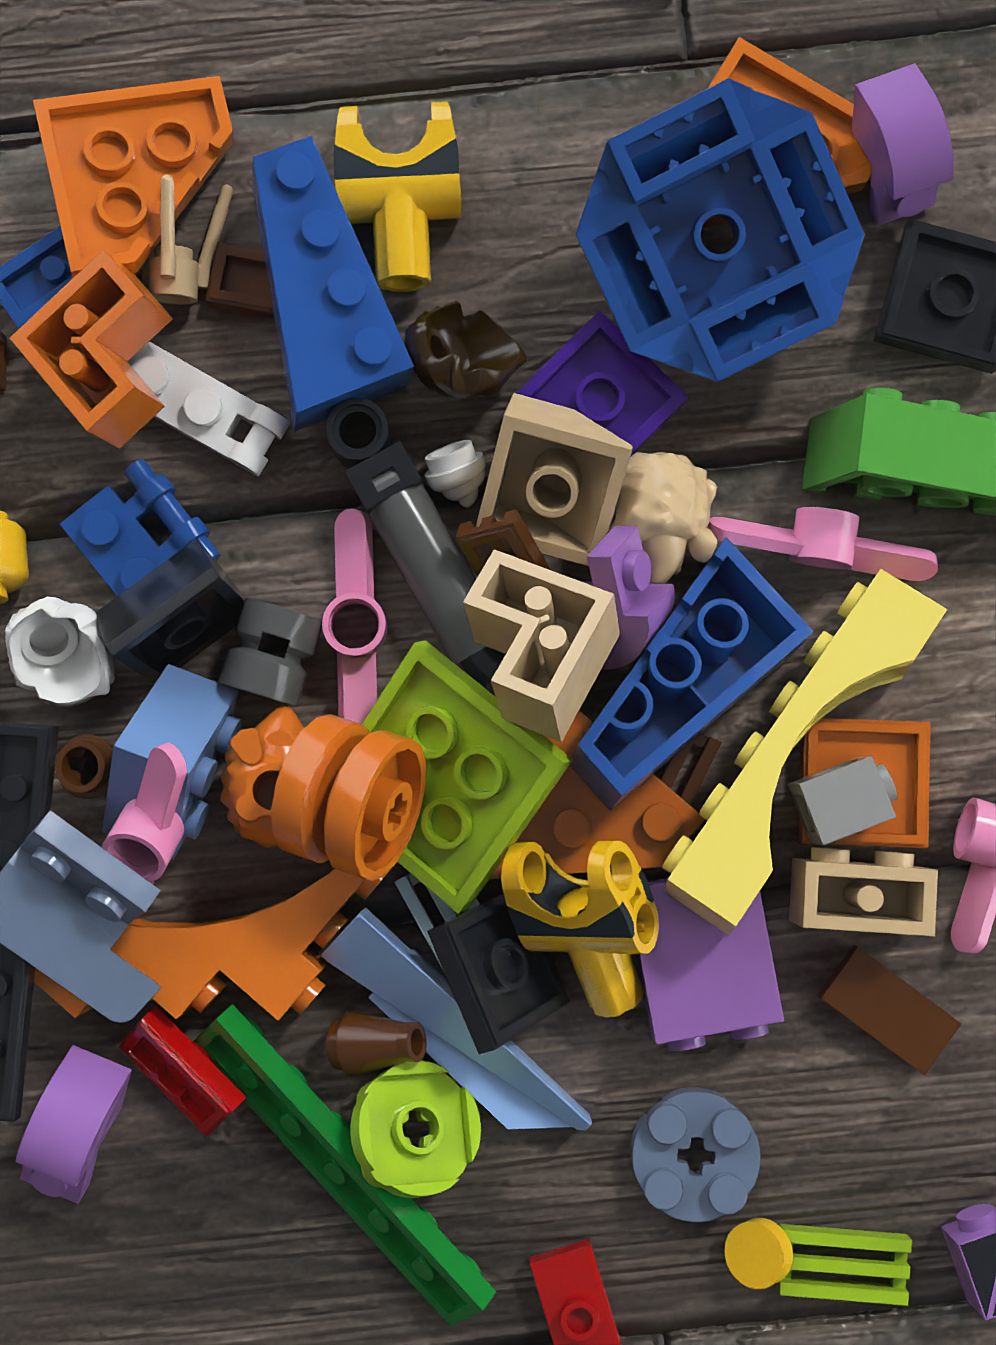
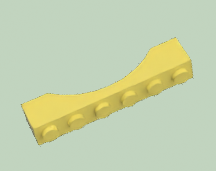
[662,569,947,936]

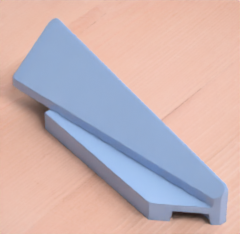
[321,907,592,1131]

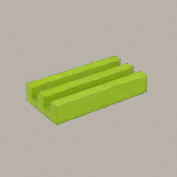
[776,1224,912,1306]

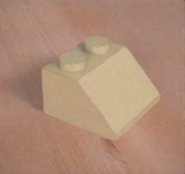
[476,393,633,566]

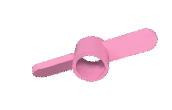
[707,507,938,581]
[322,509,388,724]
[102,743,187,884]
[951,797,996,954]

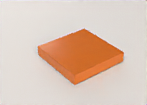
[798,718,931,848]

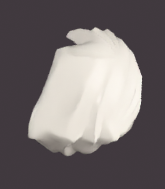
[5,597,115,707]

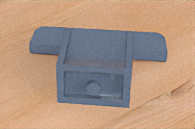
[0,810,162,1023]

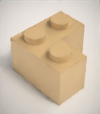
[463,549,620,742]

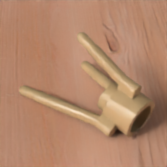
[142,174,233,305]

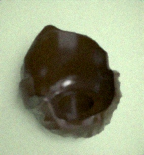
[404,301,527,401]

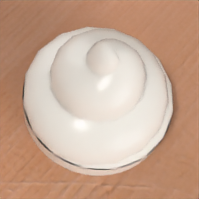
[425,440,486,508]

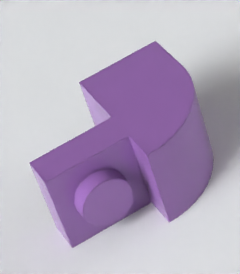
[852,63,954,225]
[582,526,675,670]
[15,1045,132,1204]

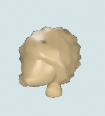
[608,452,717,584]

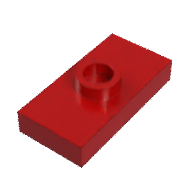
[119,1006,246,1136]
[529,1238,622,1345]

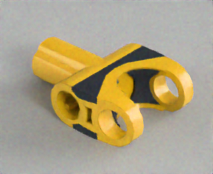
[333,101,462,292]
[501,841,659,1017]

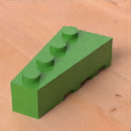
[802,388,996,516]

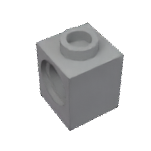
[788,756,897,845]

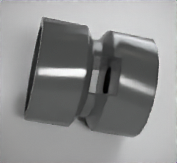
[218,598,322,707]

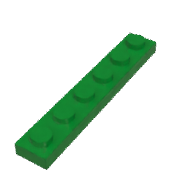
[193,1004,496,1327]

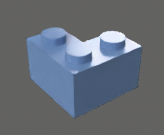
[102,664,242,859]

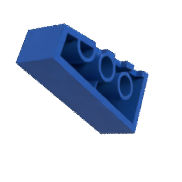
[252,136,414,432]
[570,537,814,811]

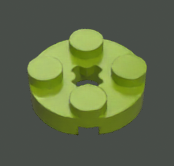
[350,1061,481,1198]

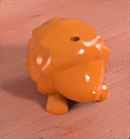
[220,705,305,848]

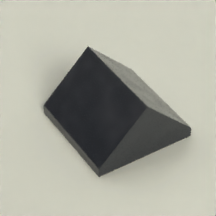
[96,538,245,684]

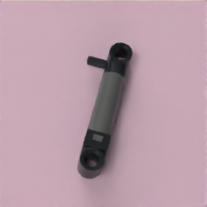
[325,398,506,696]

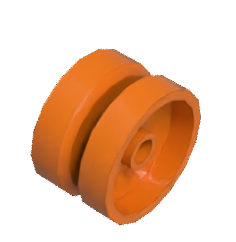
[271,714,426,881]

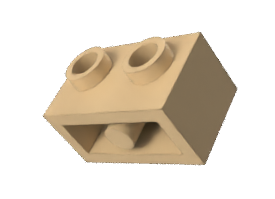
[789,847,938,936]

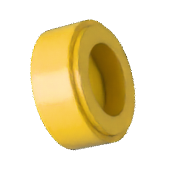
[724,1218,793,1289]

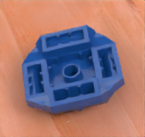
[575,78,865,382]

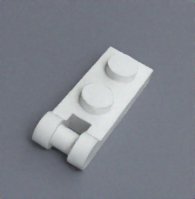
[127,342,290,476]

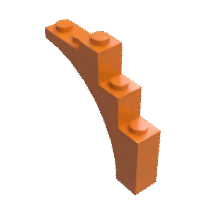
[34,868,390,1021]

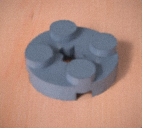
[630,1087,760,1222]

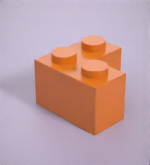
[10,249,173,449]

